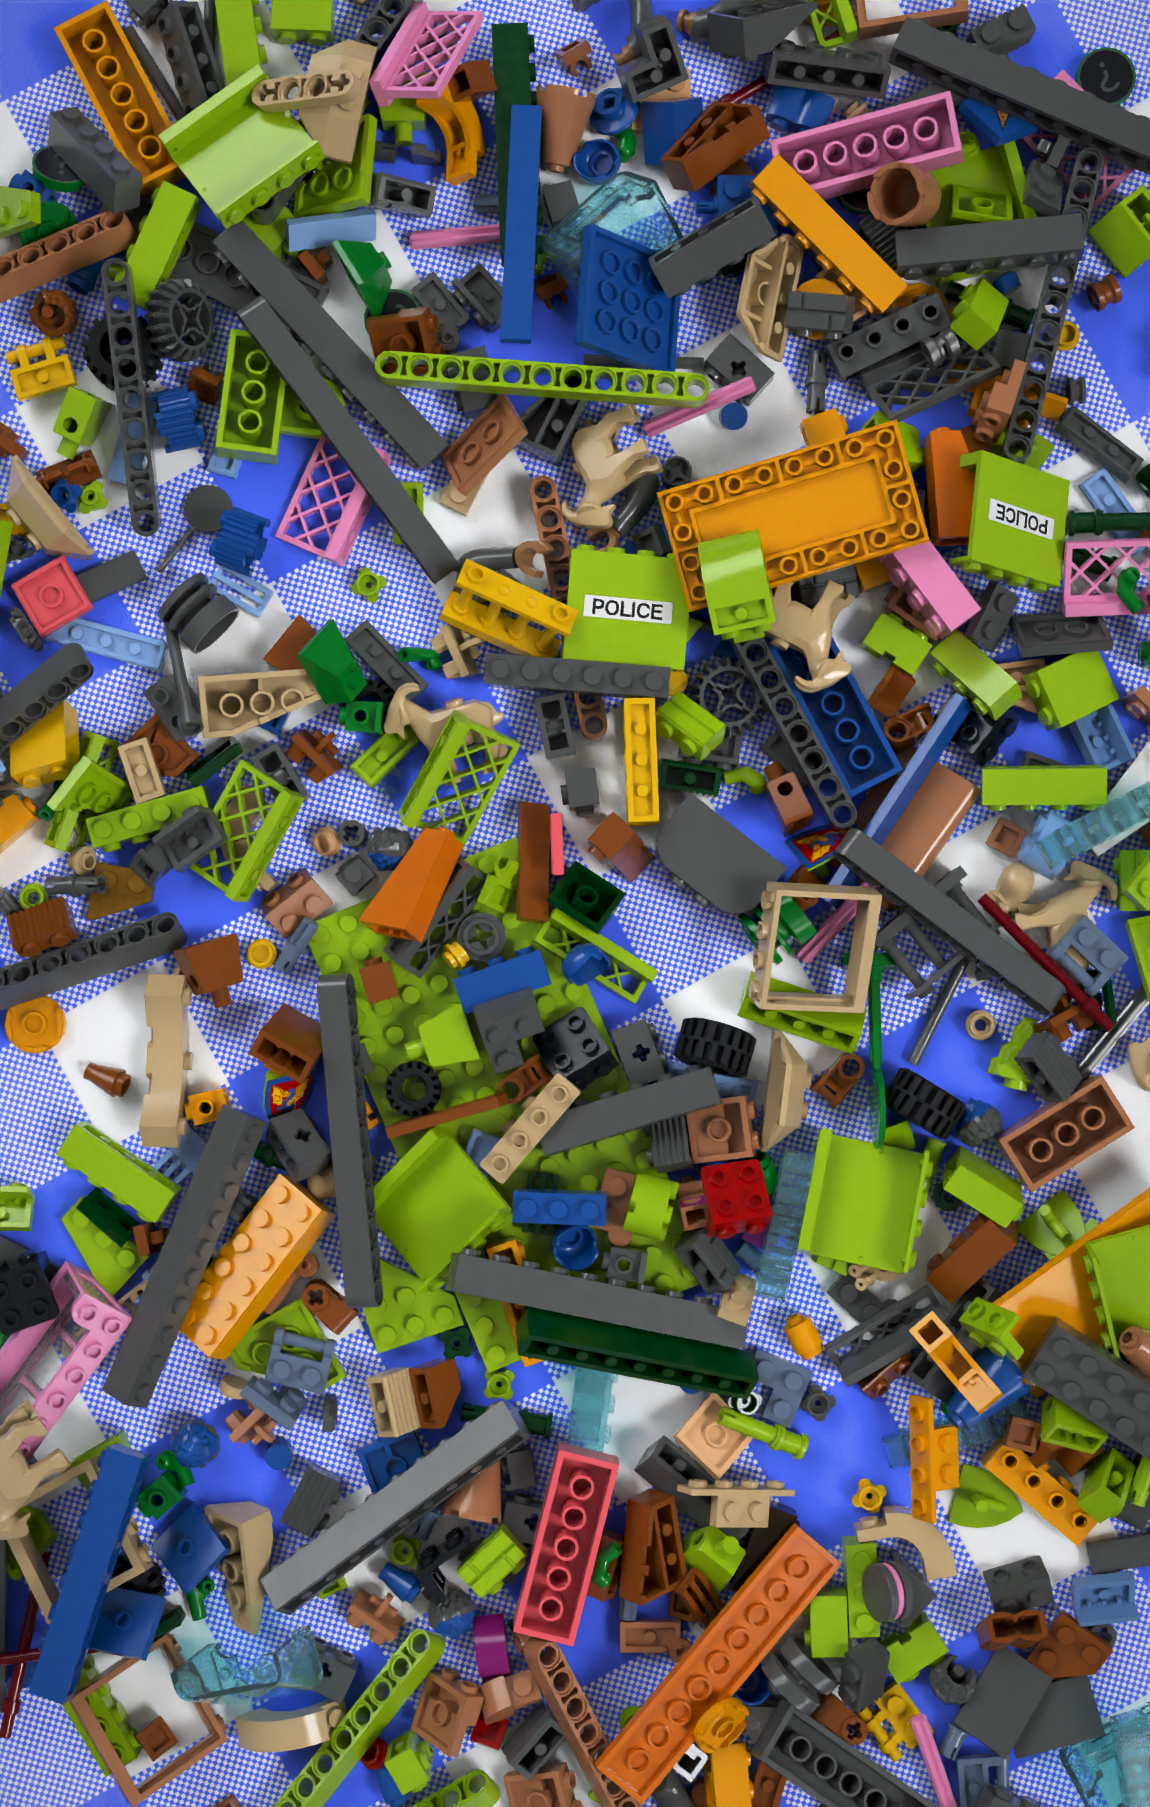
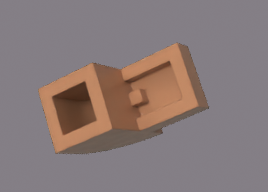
[477,1669,543,1725]

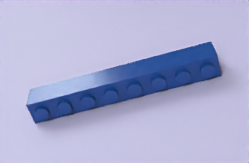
[28,1443,151,1705]

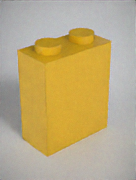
[10,699,80,789]

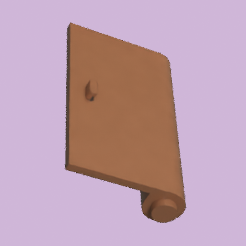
[827,747,981,913]

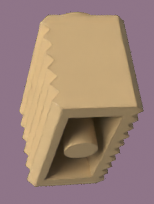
[366,1367,421,1437]

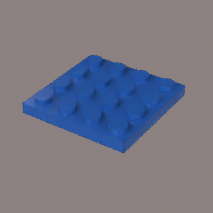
[575,223,680,372]

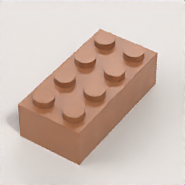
[992,1074,1135,1193]

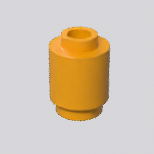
[783,1312,824,1360]

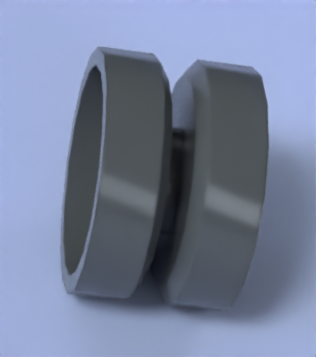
[761,1634,839,1716]

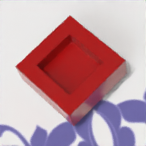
[470,1710,509,1752]

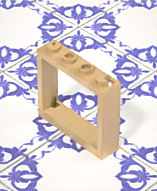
[748,881,883,1013]
[7,1455,154,1625]

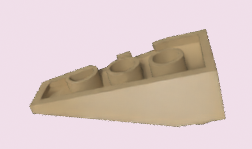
[196,669,322,738]
[204,1501,273,1636]

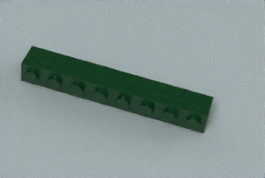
[492,22,543,267]
[516,1306,759,1400]

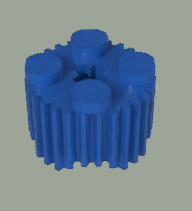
[151,386,207,453]
[209,507,271,577]

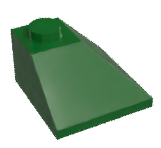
[332,240,392,316]
[296,619,367,704]

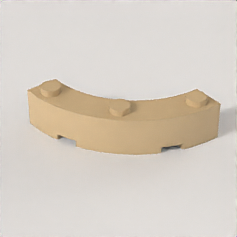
[139,974,193,1148]

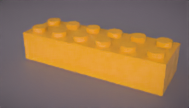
[53,0,186,198]
[180,1174,336,1360]

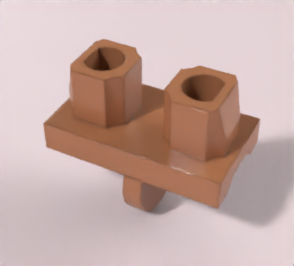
[225,1399,278,1445]
[346,1588,405,1646]

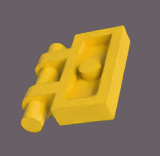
[5,336,78,402]
[857,1680,934,1762]

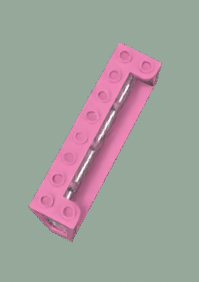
[0,1260,132,1462]

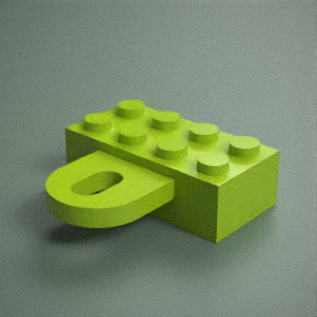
[215,328,345,465]

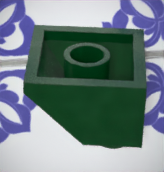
[546,860,626,934]

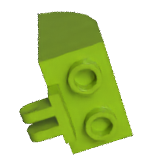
[698,529,778,644]

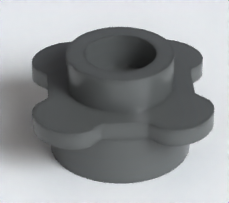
[800,1385,836,1421]

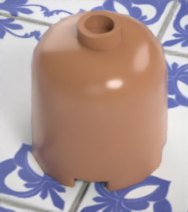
[867,161,942,228]

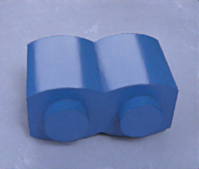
[765,85,835,133]

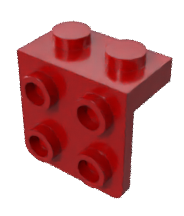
[700,1159,773,1239]

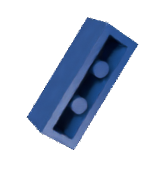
[453,946,552,1014]
[512,1188,609,1226]

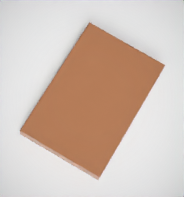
[441,394,529,496]

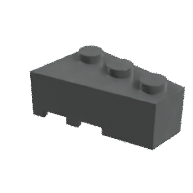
[516,376,598,467]

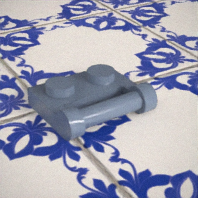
[1047,915,1129,996]
[264,1327,336,1394]
[955,1751,1011,1807]

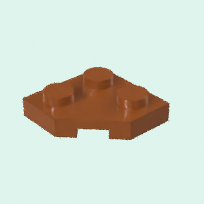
[114,713,200,777]
[1026,1609,1113,1678]

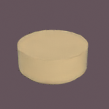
[219,1375,248,1400]

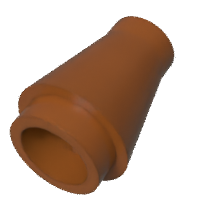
[83,1062,131,1097]

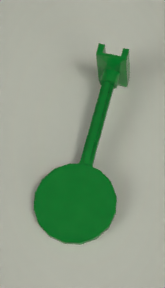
[841,952,905,1149]

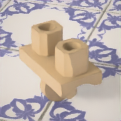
[430,624,484,680]

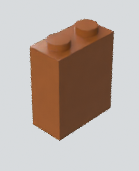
[249,1003,323,1084]

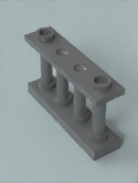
[874,865,1001,1000]

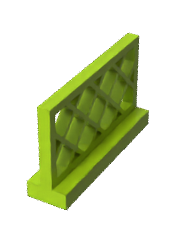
[398,709,521,846]
[189,759,306,902]

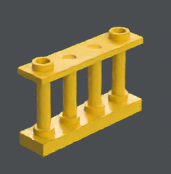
[439,558,579,658]
[622,697,659,826]

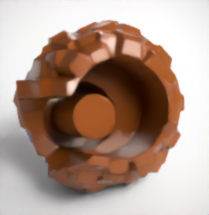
[29,288,79,337]

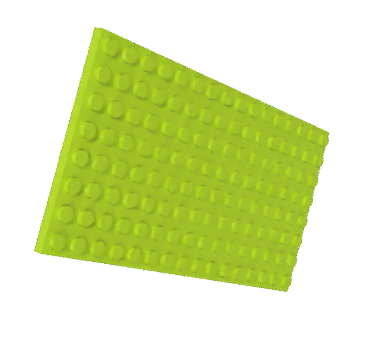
[308,836,699,1373]

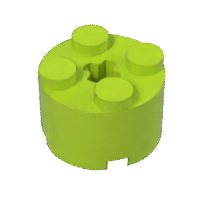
[623,1172,679,1241]

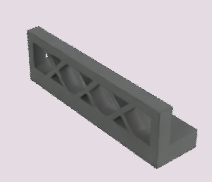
[382,857,487,979]
[823,1284,953,1387]

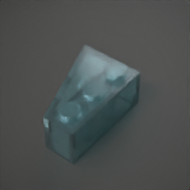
[567,1367,619,1452]

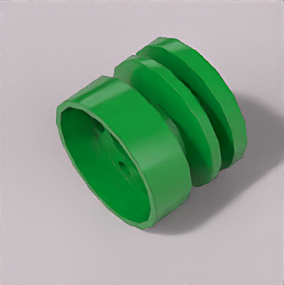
[737,896,817,966]

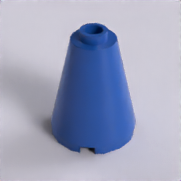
[946,1346,1031,1430]

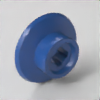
[590,88,640,135]

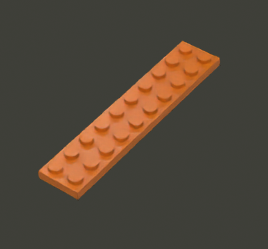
[594,1523,841,1805]

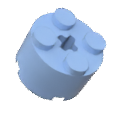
[1016,809,1082,880]

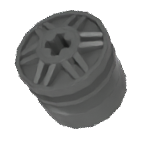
[157,572,240,654]

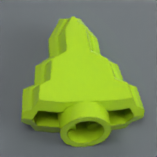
[987,1017,1038,1092]

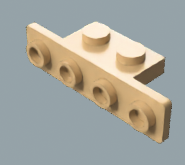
[480,1073,581,1184]
[677,1479,795,1528]

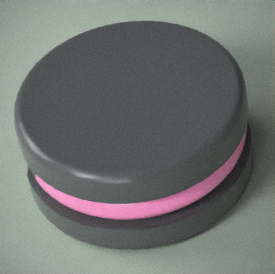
[862,1560,913,1623]

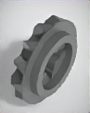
[8,607,43,652]
[457,913,506,961]

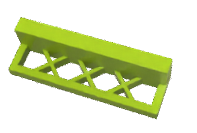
[809,0,858,50]
[44,730,120,853]
[532,908,659,1004]

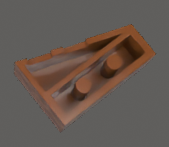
[660,101,771,192]
[587,812,655,884]
[925,1213,1019,1304]
[619,1488,687,1606]

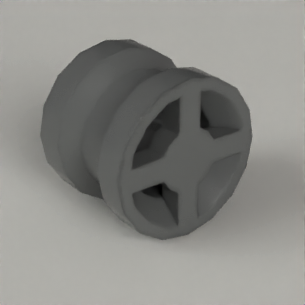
[229,1189,258,1223]

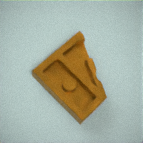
[87,863,156,921]

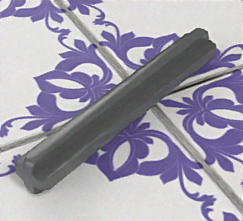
[1076,983,1149,1080]

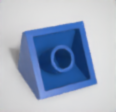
[642,96,703,165]

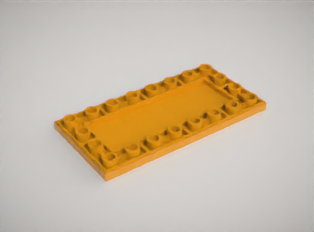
[657,419,930,612]
[993,1187,1150,1400]

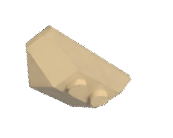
[298,39,377,165]
[736,234,805,362]
[6,454,95,561]
[759,1029,812,1152]

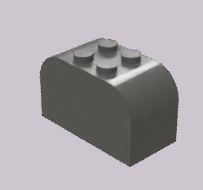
[655,792,787,914]

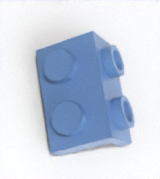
[1068,703,1136,771]
[1071,1571,1139,1627]

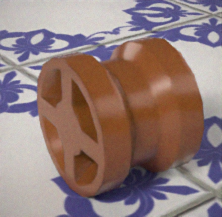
[1086,274,1122,312]

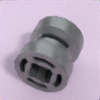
[920,328,961,369]

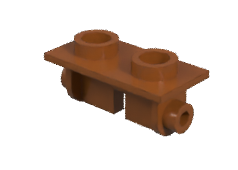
[35,449,102,496]
[856,1351,916,1400]

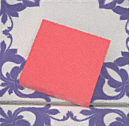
[11,555,94,638]
[550,813,564,877]

